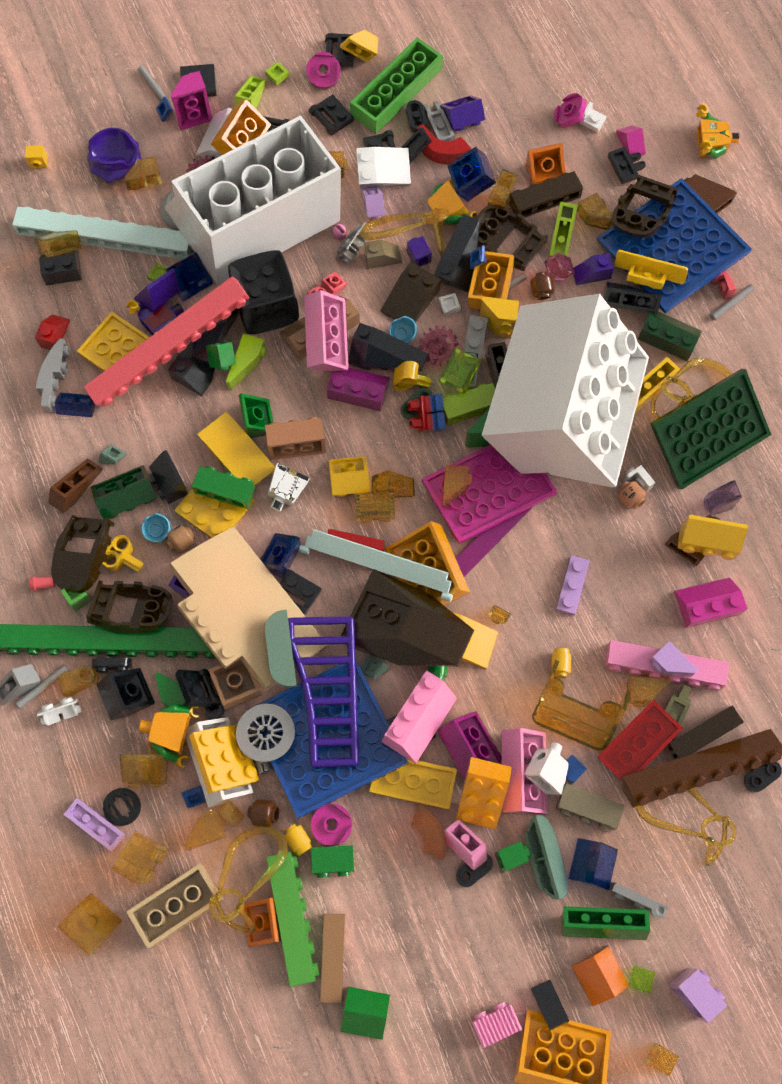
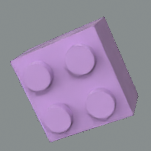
[669,968,727,1023]

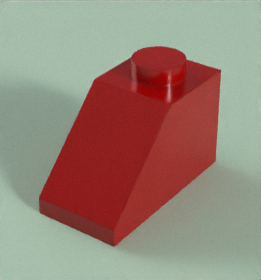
[35,314,70,350]

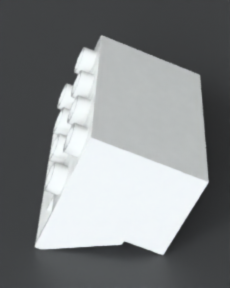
[165,116,341,286]
[482,294,649,487]

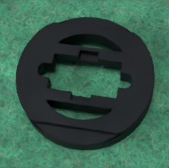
[103,788,141,826]

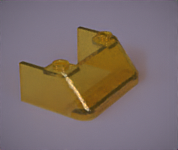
[532,660,631,751]

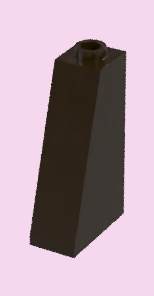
[668,705,744,759]

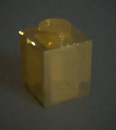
[645,1043,679,1077]

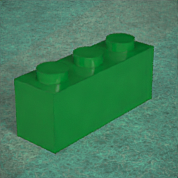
[192,466,256,510]

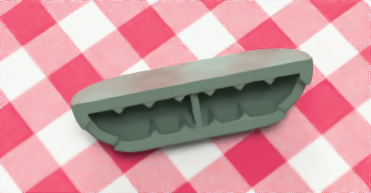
[265,610,297,687]
[524,815,568,900]

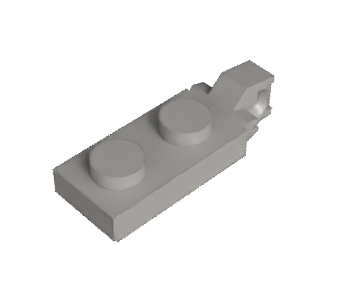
[609,882,668,919]

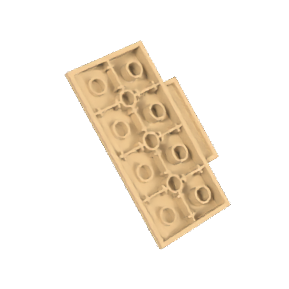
[170,526,328,691]

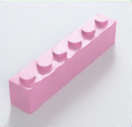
[604,640,729,691]

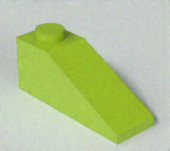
[234,76,267,110]
[549,202,578,259]
[226,334,267,390]

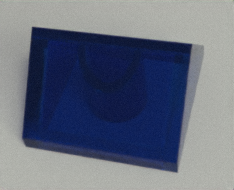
[165,251,213,301]
[260,533,301,578]
[568,838,618,891]

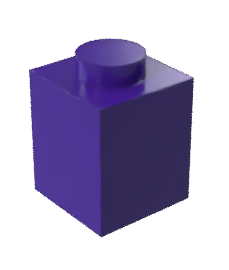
[406,236,432,267]

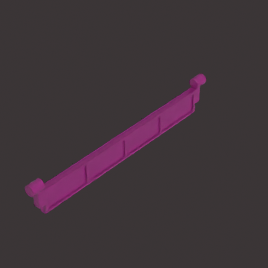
[456,507,533,577]

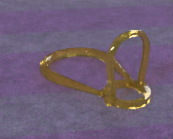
[359,208,450,257]
[651,357,733,419]
[635,788,737,866]
[209,826,288,934]

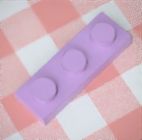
[556,555,590,616]
[64,798,126,852]

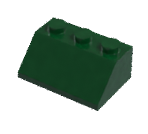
[638,311,702,361]
[91,465,157,519]

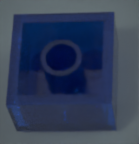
[447,147,496,202]

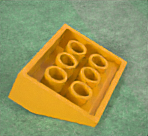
[384,521,470,605]
[514,1009,611,1084]

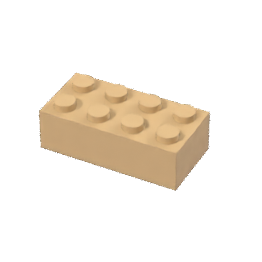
[126,863,224,949]

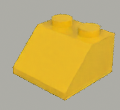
[480,297,519,338]
[328,456,370,497]

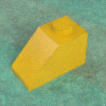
[340,30,378,62]

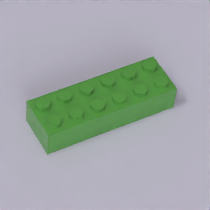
[350,37,443,134]

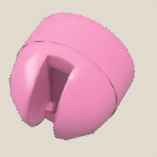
[332,224,347,240]

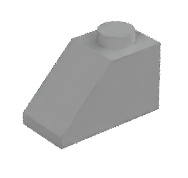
[0,664,40,706]

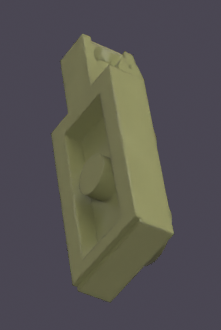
[665,685,692,741]

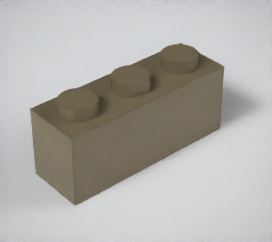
[556,784,625,832]

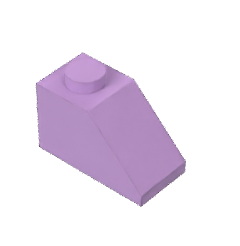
[361,186,385,219]
[649,641,699,677]

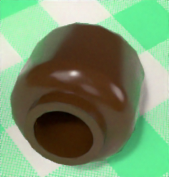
[530,272,555,300]
[247,799,279,827]

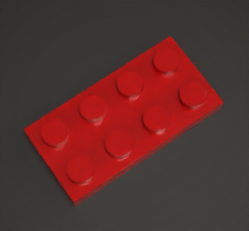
[597,700,683,781]

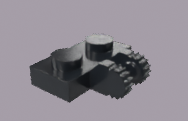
[607,147,646,184]

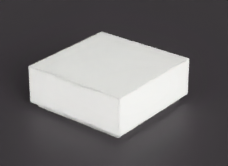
[438,293,461,316]

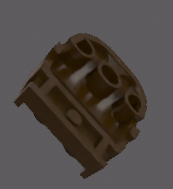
[612,175,678,238]
[476,204,548,271]
[51,515,115,593]
[86,580,173,634]

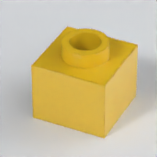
[25,145,48,169]

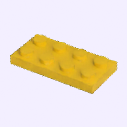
[369,758,457,810]

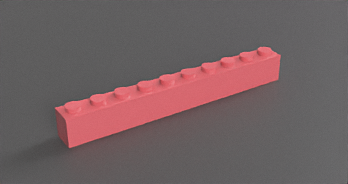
[84,277,249,407]

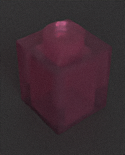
[544,253,575,282]

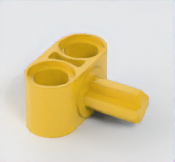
[392,361,431,391]
[102,535,143,573]

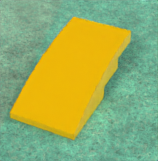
[197,412,275,485]

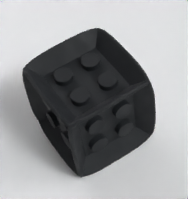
[228,250,299,334]

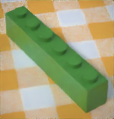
[266,852,319,987]

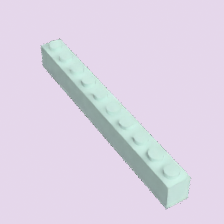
[12,207,192,260]

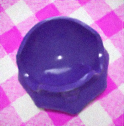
[87,127,142,182]

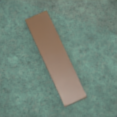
[320,913,345,1003]

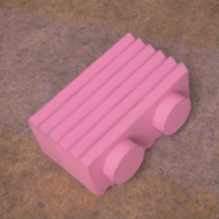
[444,820,487,870]
[471,1001,522,1048]

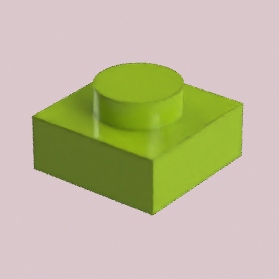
[265,61,289,85]

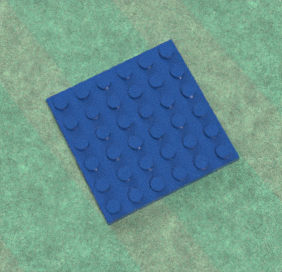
[597,178,752,313]
[247,659,408,819]

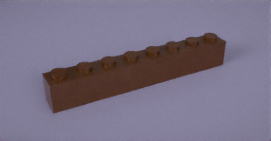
[622,729,782,808]

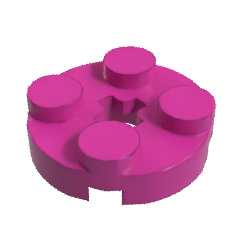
[306,52,341,89]
[554,93,586,128]
[311,804,352,846]

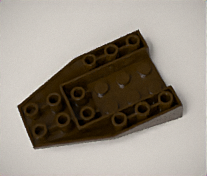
[341,569,474,667]

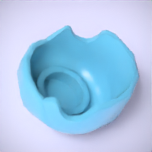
[389,316,417,344]
[141,513,171,543]

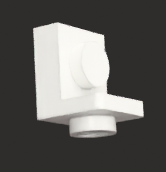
[580,102,607,133]
[624,465,655,492]

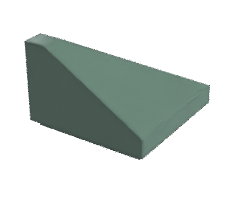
[99,444,126,464]
[361,655,389,680]

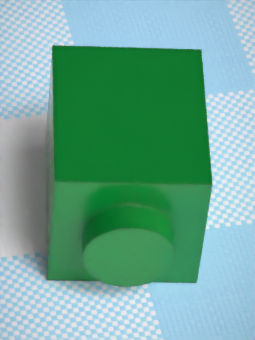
[206,342,236,371]

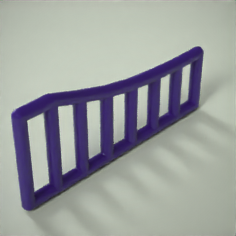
[288,616,359,767]

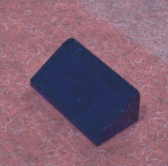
[55,392,95,417]

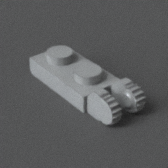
[423,101,455,141]

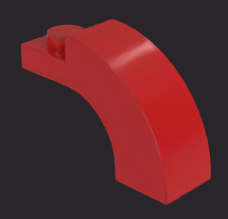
[417,124,471,165]

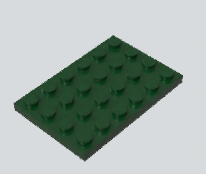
[650,369,772,490]

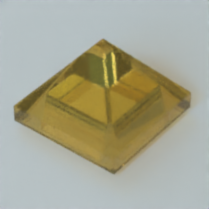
[488,605,511,625]

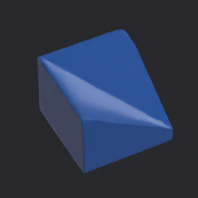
[566,755,587,785]

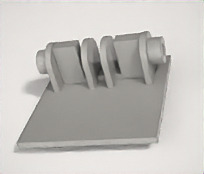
[335,222,366,265]

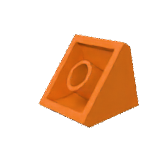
[525,143,566,184]
[243,898,281,947]
[571,946,629,1006]

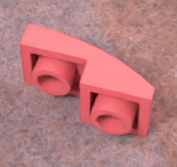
[307,271,347,295]
[711,271,736,299]

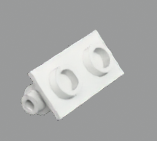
[37,696,82,726]

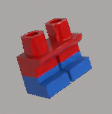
[407,394,446,432]

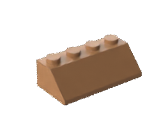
[280,295,360,360]

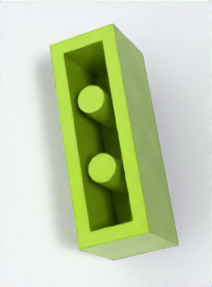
[442,383,495,426]

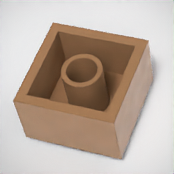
[208,659,262,710]

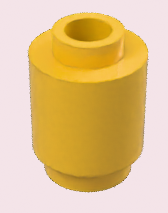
[551,648,571,678]
[284,824,312,857]

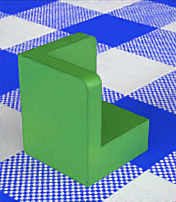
[61,589,92,611]

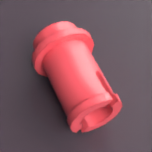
[29,576,55,591]

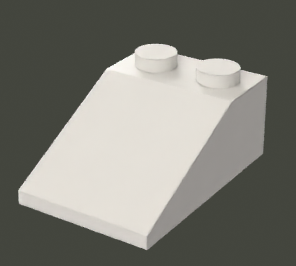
[356,147,411,188]

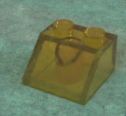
[119,754,168,788]
[58,893,123,955]

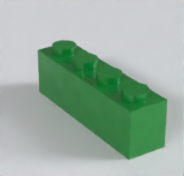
[561,906,650,940]

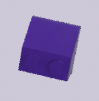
[440,95,486,131]

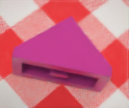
[616,125,646,156]

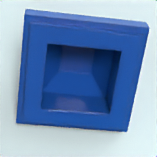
[156,96,173,122]
[470,245,487,269]
[181,785,206,808]

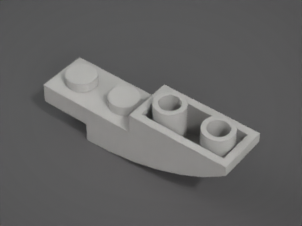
[457,315,488,388]
[35,338,70,413]

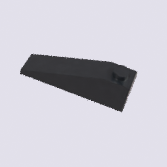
[434,214,479,293]
[191,308,239,364]
[348,323,429,371]
[168,338,225,396]

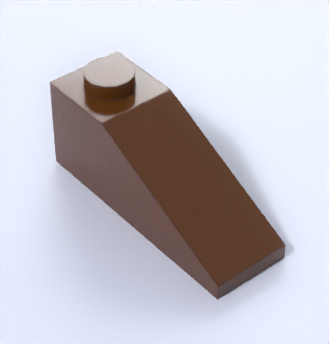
[48,458,102,513]

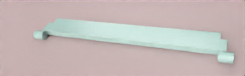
[299,529,453,602]

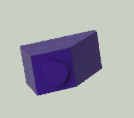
[572,253,614,285]

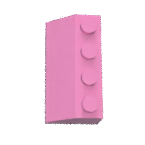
[304,290,348,371]
[382,670,457,764]
[501,728,548,814]

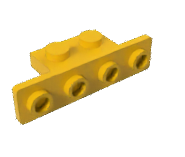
[614,250,688,290]

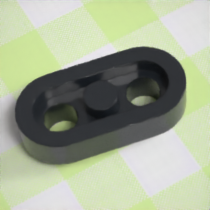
[406,100,427,132]
[92,658,132,673]
[744,762,782,793]
[456,854,493,887]

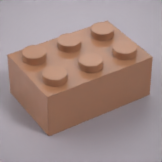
[265,417,326,460]

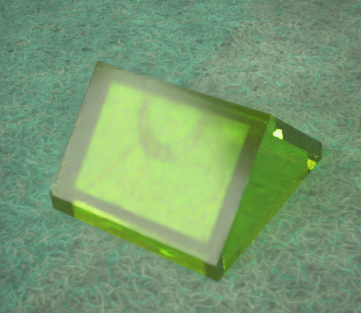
[439,347,481,394]

